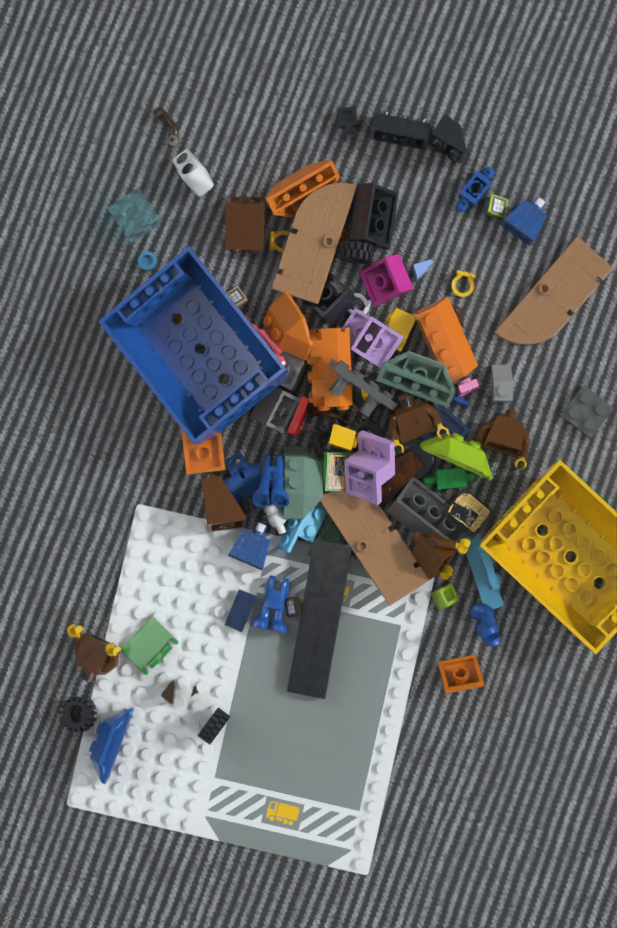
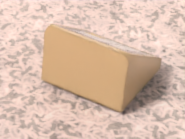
[227,286,248,308]

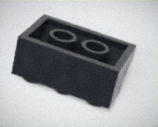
[370,111,431,150]
[348,183,399,249]

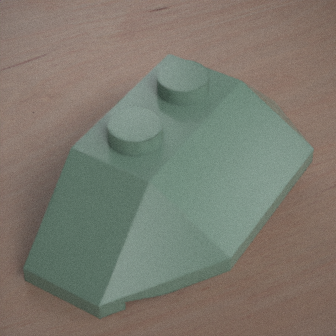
[376,351,455,407]
[283,446,323,520]

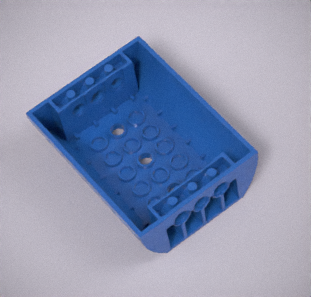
[98,246,288,445]

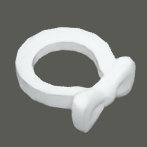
[347,293,372,314]

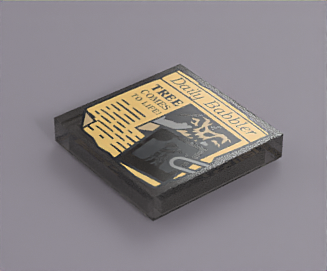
[442,487,493,539]

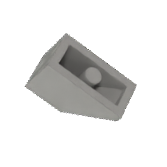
[491,365,513,403]

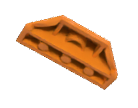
[265,160,340,219]
[263,292,313,360]

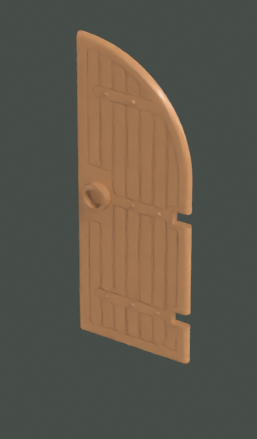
[271,183,357,305]
[494,236,613,345]
[320,490,430,606]

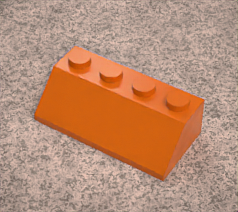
[413,296,478,382]

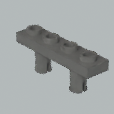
[328,358,397,417]

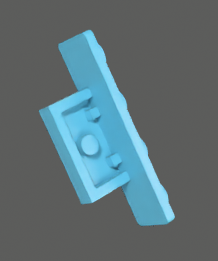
[278,503,327,553]
[464,533,504,609]

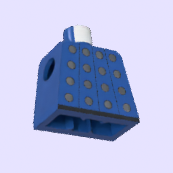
[501,197,546,246]
[228,522,270,570]

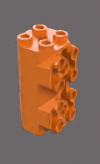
[307,327,353,411]

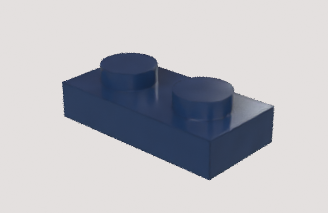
[224,589,257,632]

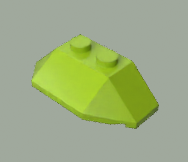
[420,433,493,480]

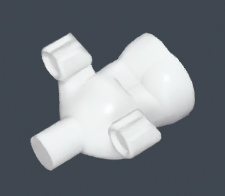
[263,503,287,535]

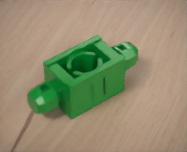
[423,468,478,489]

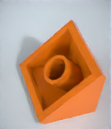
[438,654,484,694]

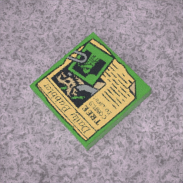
[323,452,356,491]

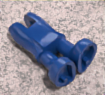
[252,455,289,507]
[251,575,289,633]
[471,603,500,647]

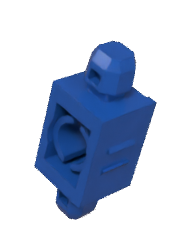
[455,166,494,213]

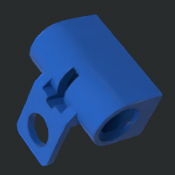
[223,453,262,503]

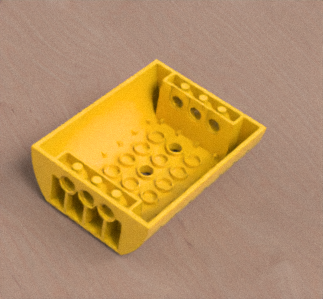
[479,460,617,654]

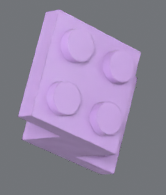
[342,307,404,368]
[345,431,395,505]

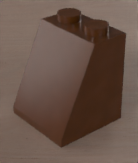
[225,196,266,253]
[202,475,246,532]

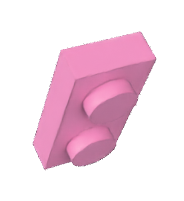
[455,378,479,397]

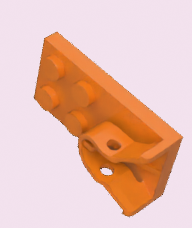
[181,428,226,475]

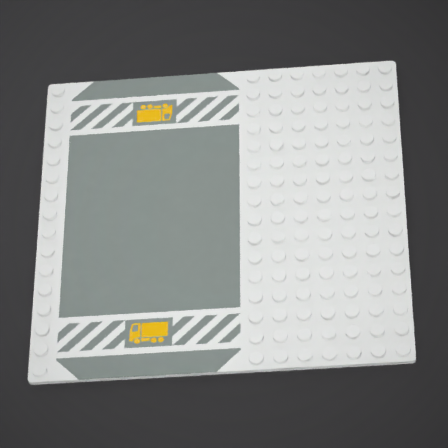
[67,504,435,875]

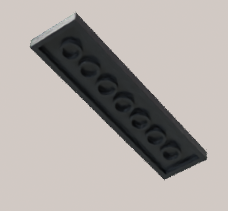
[287,539,352,699]

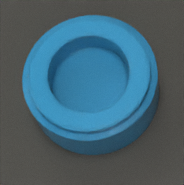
[138,251,157,271]

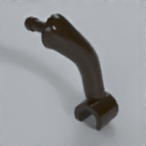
[153,107,179,146]
[308,403,350,427]

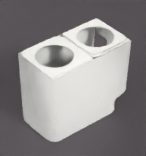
[173,148,214,197]

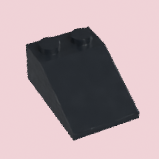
[301,272,358,327]

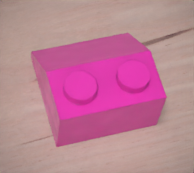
[359,254,414,307]

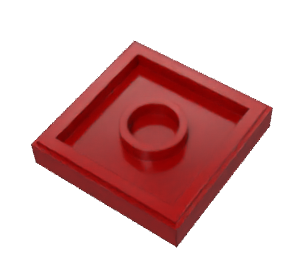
[287,396,311,438]

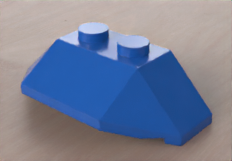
[89,707,135,784]

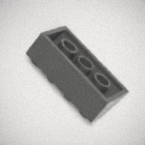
[386,476,469,550]

